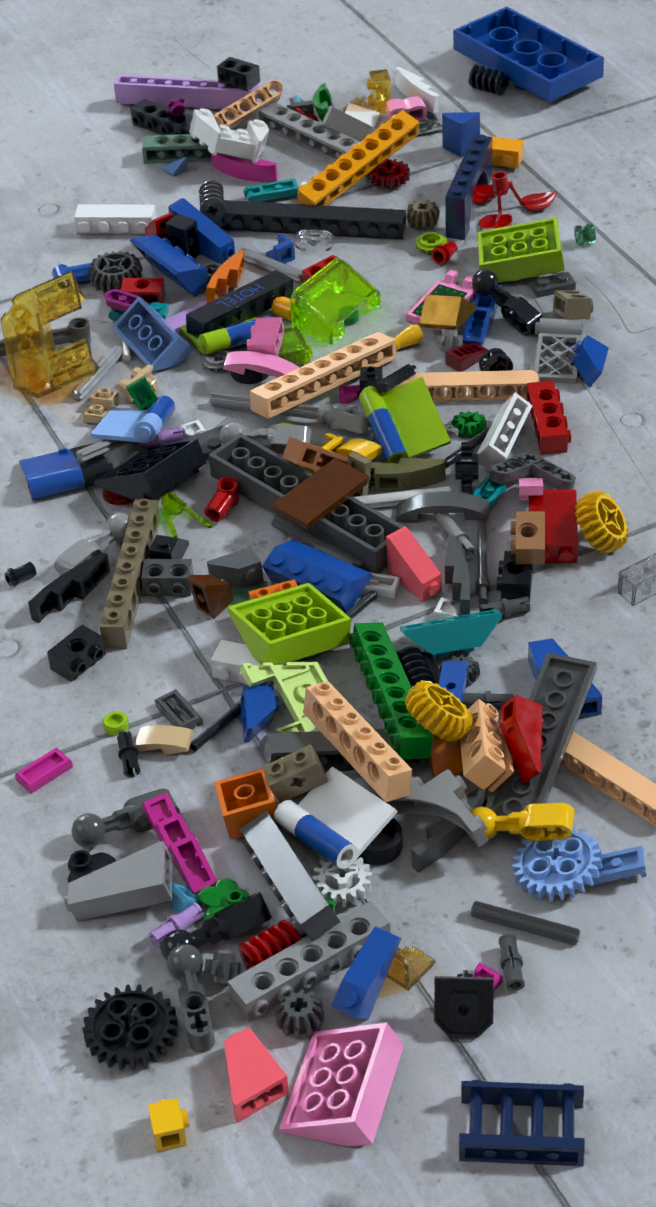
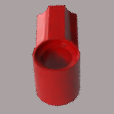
[204,477,239,523]

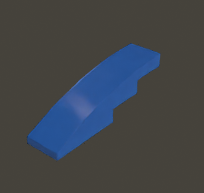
[463,285,503,345]

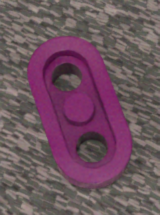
[104,289,140,312]

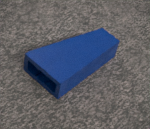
[168,198,235,264]
[528,638,602,719]

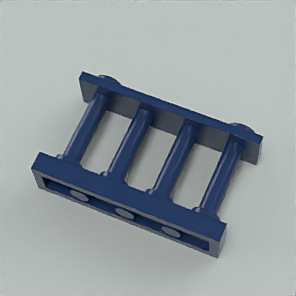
[459,1080,585,1166]

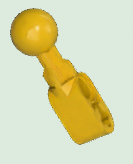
[466,803,575,841]

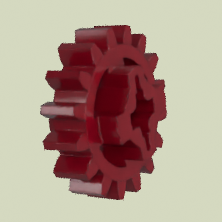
[369,159,410,189]

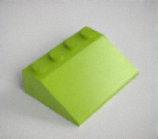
[477,217,565,283]
[227,583,352,665]

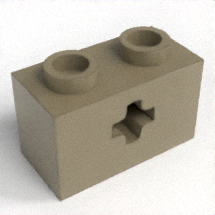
[262,744,329,803]

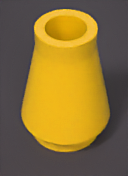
[394,324,424,350]

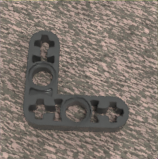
[490,453,576,490]

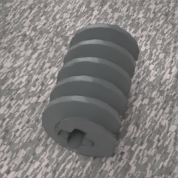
[199,180,225,222]

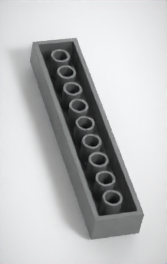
[209,433,404,574]

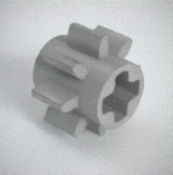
[436,329,463,352]

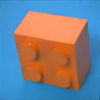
[214,768,279,840]

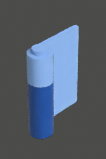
[91,395,175,443]

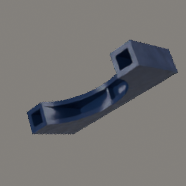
[445,134,492,240]

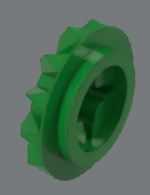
[451,411,487,436]

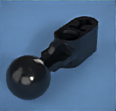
[472,269,543,336]
[161,892,272,961]

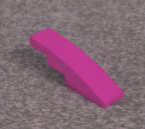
[141,792,217,894]

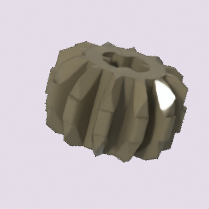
[406,199,440,230]

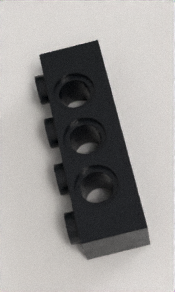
[130,99,193,135]

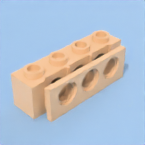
[460,699,514,792]

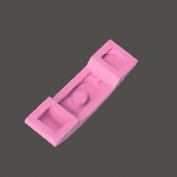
[223,351,300,377]

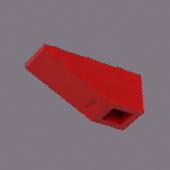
[500,694,544,784]

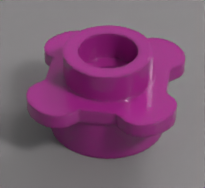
[167,98,185,117]

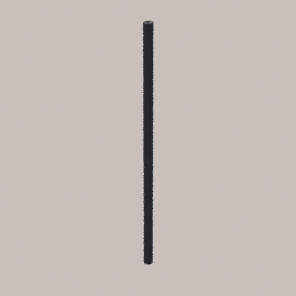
[190,590,378,751]

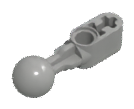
[220,422,311,454]
[54,513,130,574]

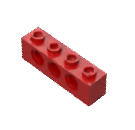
[527,380,571,455]

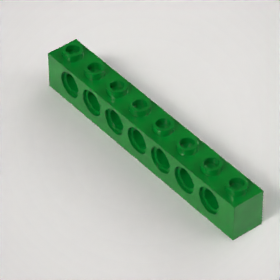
[349,622,433,760]

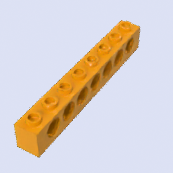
[297,110,419,206]

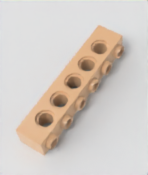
[303,681,412,802]

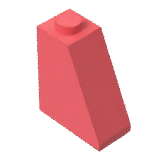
[386,526,442,602]
[224,1027,289,1122]

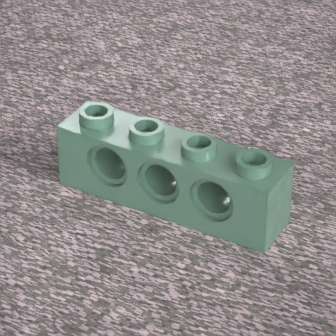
[142,134,212,164]

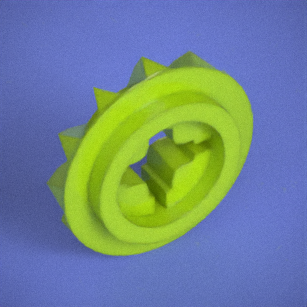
[415,232,447,254]

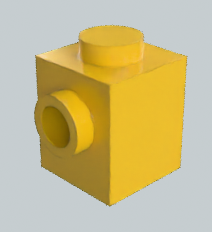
[148,1098,190,1152]

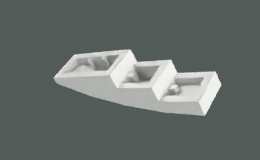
[395,67,440,114]

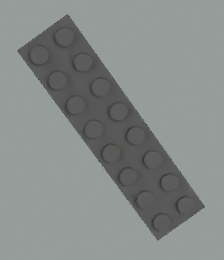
[485,653,597,841]

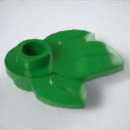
[196,878,249,921]

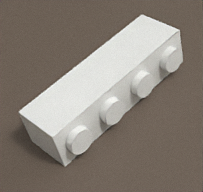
[74,204,156,234]
[477,392,533,472]

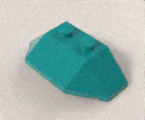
[400,609,502,657]

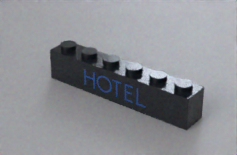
[186,270,293,339]

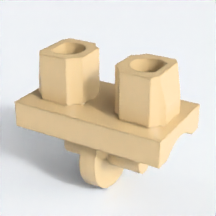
[119,364,157,404]

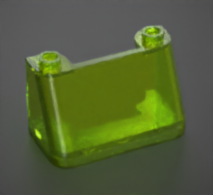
[290,258,382,345]

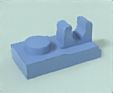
[592,846,646,885]

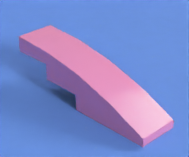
[519,478,543,500]

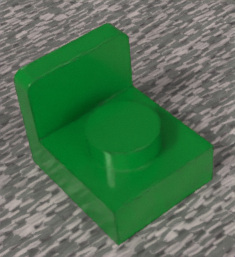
[126,376,158,410]

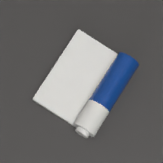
[274,767,397,869]

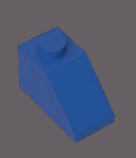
[572,335,609,387]
[240,685,279,742]

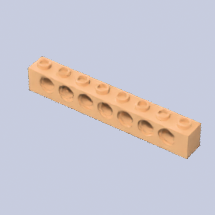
[250,332,396,419]

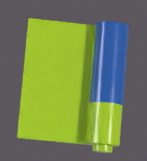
[180,316,271,355]
[359,377,451,463]

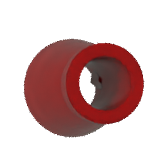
[431,241,458,265]

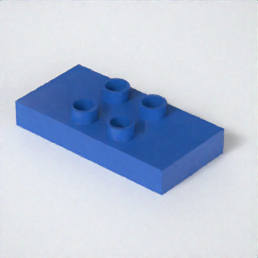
[453,6,604,102]

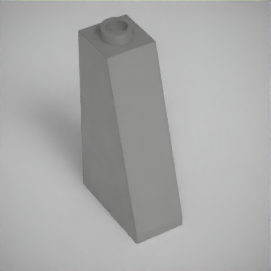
[64,841,172,921]

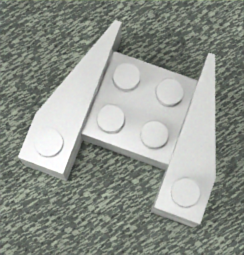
[189,108,269,163]

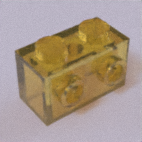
[366,69,391,114]

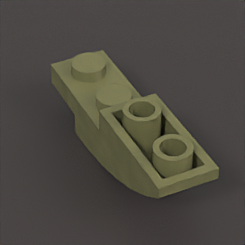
[369,458,446,492]

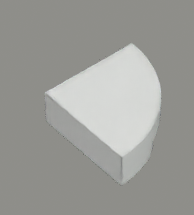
[178,420,206,438]
[433,597,457,620]

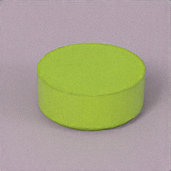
[103,711,129,736]

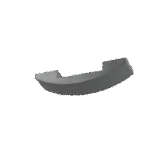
[396,492,490,522]

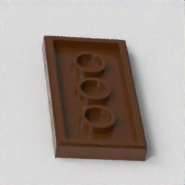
[272,458,370,530]

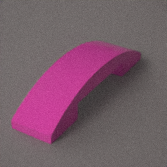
[211,153,278,182]

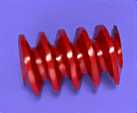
[239,920,302,970]

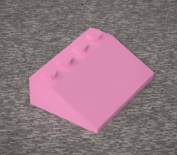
[279,1022,404,1147]

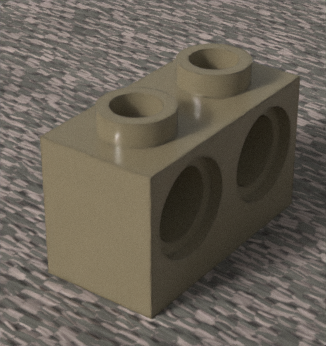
[553,290,594,319]

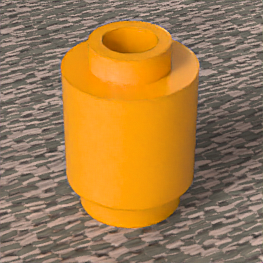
[272,296,303,322]

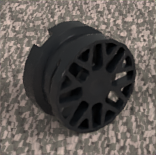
[479,348,513,371]

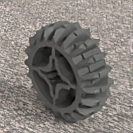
[88,251,143,293]

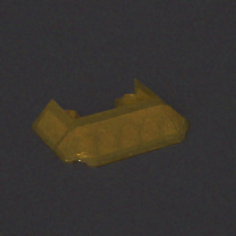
[0,271,100,399]

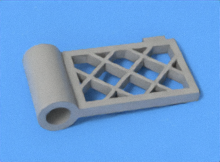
[530,318,583,383]

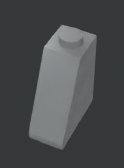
[322,106,377,142]

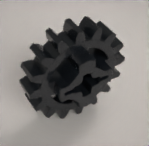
[455,442,478,491]

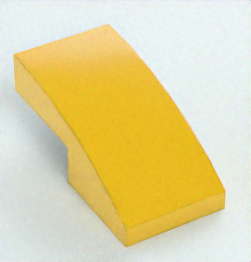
[335,438,382,460]

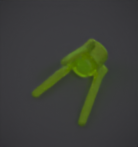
[161,492,212,538]

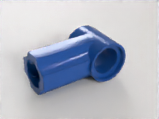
[52,263,91,290]

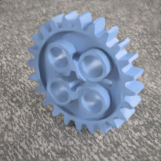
[512,826,603,901]

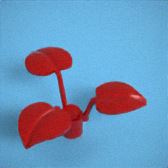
[472,171,557,229]

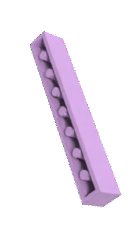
[114,75,260,111]

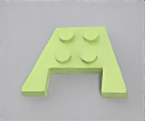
[239,662,328,733]

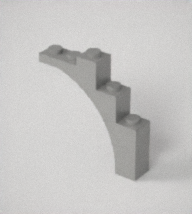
[353,769,488,847]

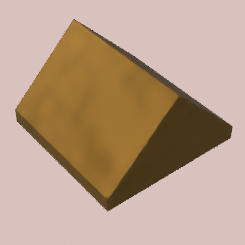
[420,295,477,330]

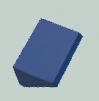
[442,112,480,157]

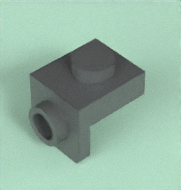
[287,98,314,116]

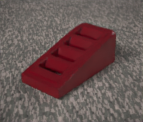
[445,342,488,372]

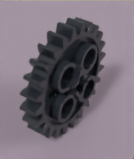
[82,984,178,1071]

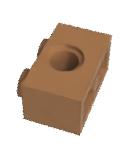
[511,511,545,564]

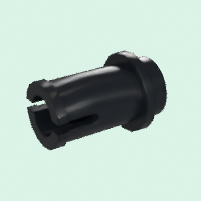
[4,561,37,586]

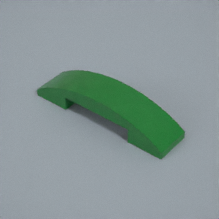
[312,83,333,122]

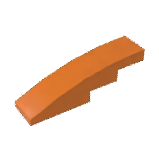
[206,250,244,304]

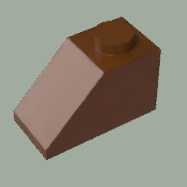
[187,575,234,619]

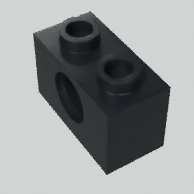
[166,214,200,259]
[496,551,533,603]
[47,624,106,682]

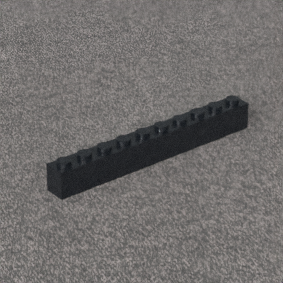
[213,200,406,240]

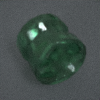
[574,223,596,246]

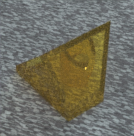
[386,946,436,991]

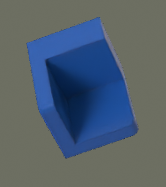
[266,233,295,264]

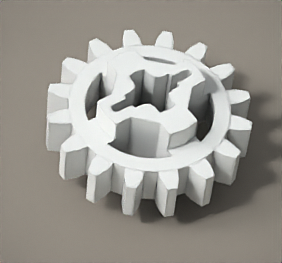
[312,857,373,908]

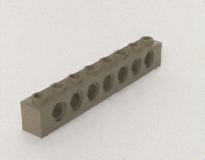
[99,499,160,649]

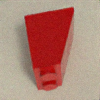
[528,490,578,563]

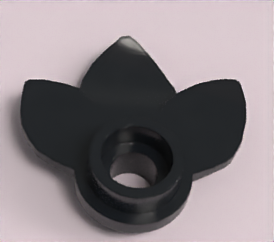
[67,850,116,883]

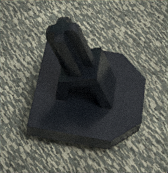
[434,970,494,1038]

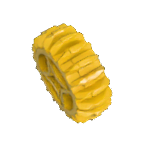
[575,490,629,553]
[405,680,473,742]

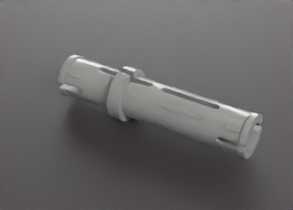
[434,513,477,560]

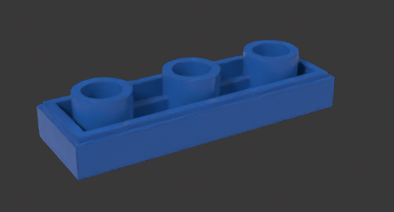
[438,660,469,704]

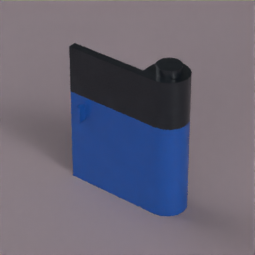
[19,442,114,500]

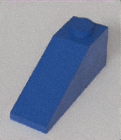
[331,926,402,1019]

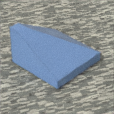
[161,157,188,176]

